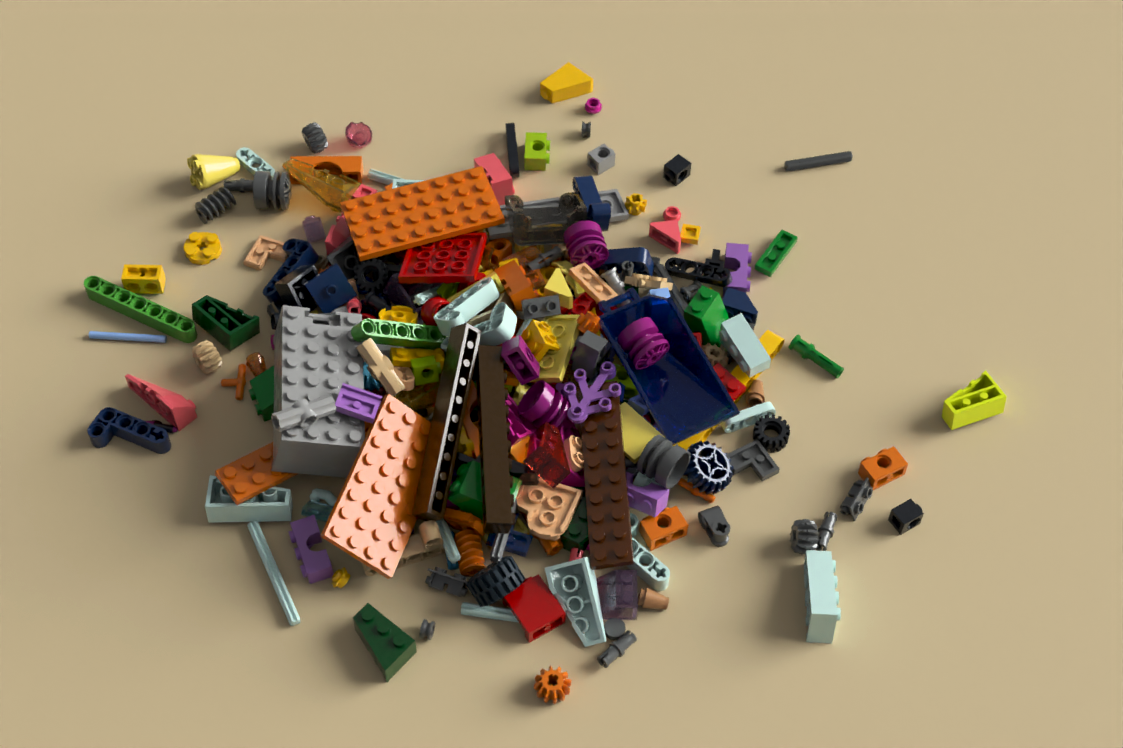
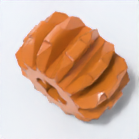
[534,665,571,705]

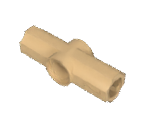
[356,338,405,396]

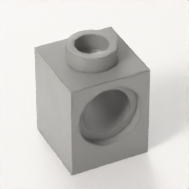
[587,144,615,175]

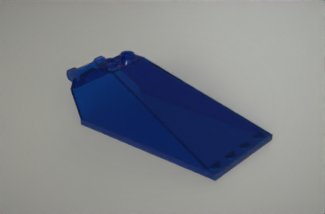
[598,287,740,445]

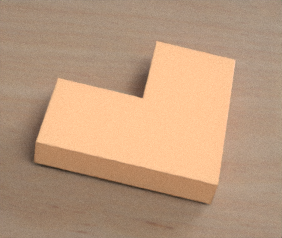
[243,235,288,271]

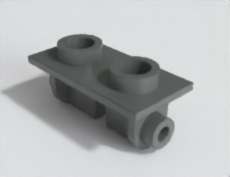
[840,478,873,521]
[425,567,468,597]

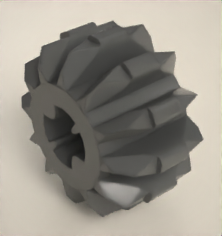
[302,122,328,154]
[790,519,819,554]

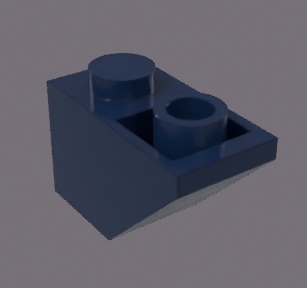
[722,287,758,325]

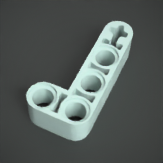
[434,277,500,336]
[441,302,517,352]
[627,513,670,591]

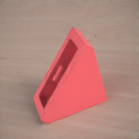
[649,220,681,254]

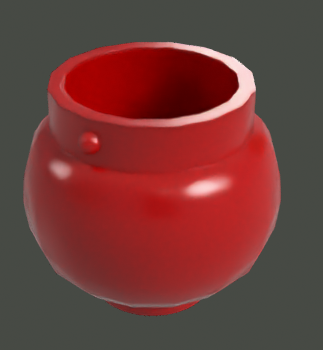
[421,297,450,326]

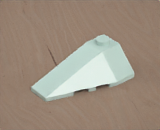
[545,557,606,647]

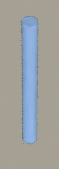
[89,331,167,343]

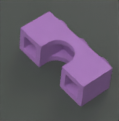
[723,243,752,297]
[626,472,669,517]
[288,515,333,584]

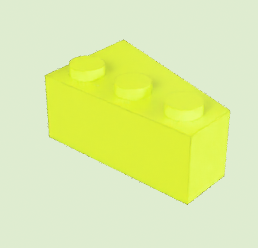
[941,371,1007,430]

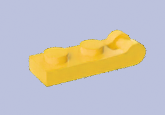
[389,347,445,370]

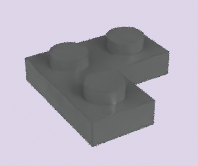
[726,439,780,481]

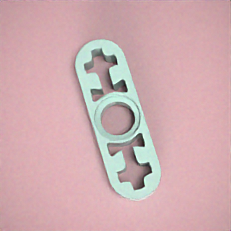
[236,147,275,179]
[720,402,776,433]

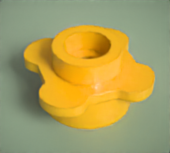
[331,567,350,588]

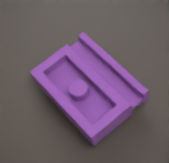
[335,383,382,424]

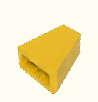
[540,62,593,104]

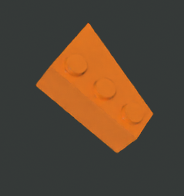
[494,260,540,310]

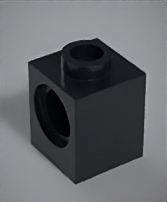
[663,154,692,186]
[888,499,924,535]

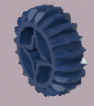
[683,441,734,495]

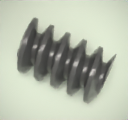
[195,187,236,224]

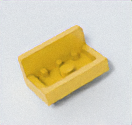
[521,319,560,363]

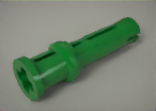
[788,334,844,378]

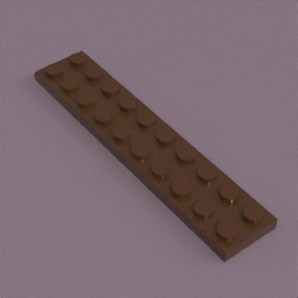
[578,381,634,570]

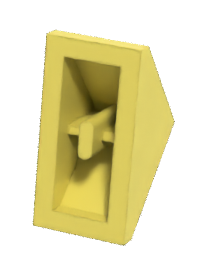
[544,268,573,309]

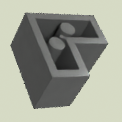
[571,330,613,379]

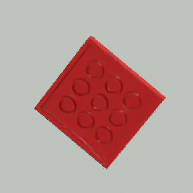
[398,233,487,284]

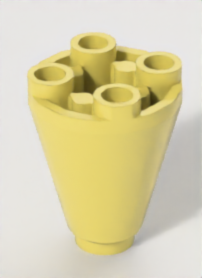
[187,154,240,190]

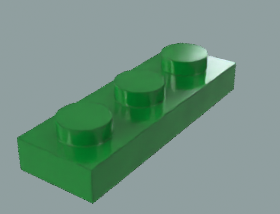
[754,230,798,277]

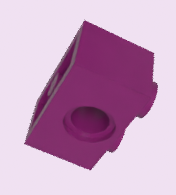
[501,335,540,385]

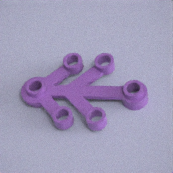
[564,361,621,424]

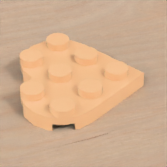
[516,478,583,541]

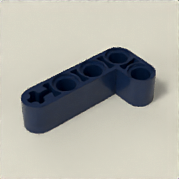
[572,175,611,232]
[263,238,319,305]
[592,247,654,279]
[87,407,171,454]

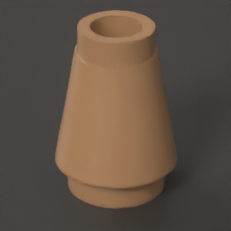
[745,379,765,407]
[637,587,669,610]

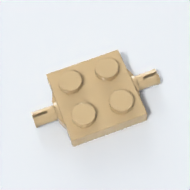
[624,273,673,290]

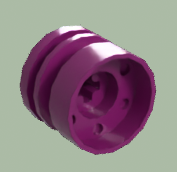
[563,220,609,269]
[617,317,670,370]
[517,380,571,434]

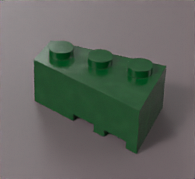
[192,295,260,351]
[560,495,589,553]
[353,603,417,682]

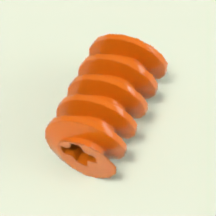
[454,529,486,577]

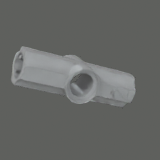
[271,395,336,432]

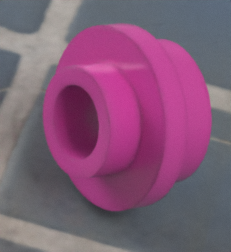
[585,98,602,114]

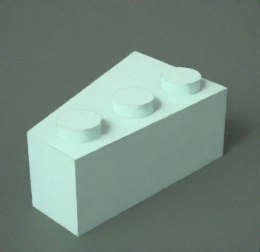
[719,313,771,378]

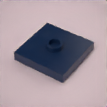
[304,263,357,313]

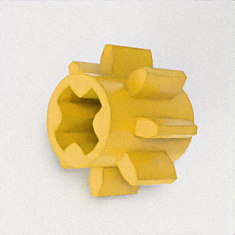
[624,193,647,216]

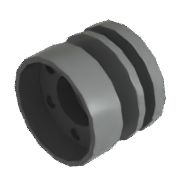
[253,171,292,210]
[637,435,691,489]

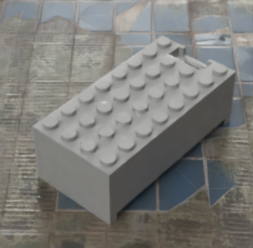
[272,305,365,478]

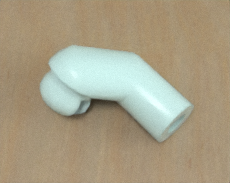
[309,488,337,508]

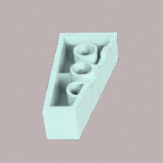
[205,475,293,523]
[804,550,841,644]

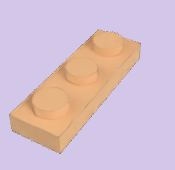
[569,262,618,308]

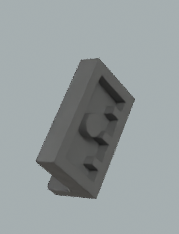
[516,295,561,320]

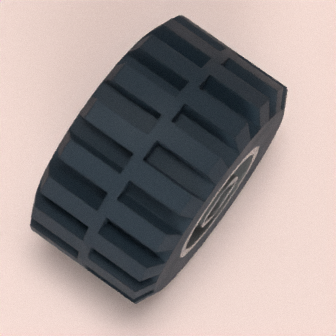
[466,556,525,607]

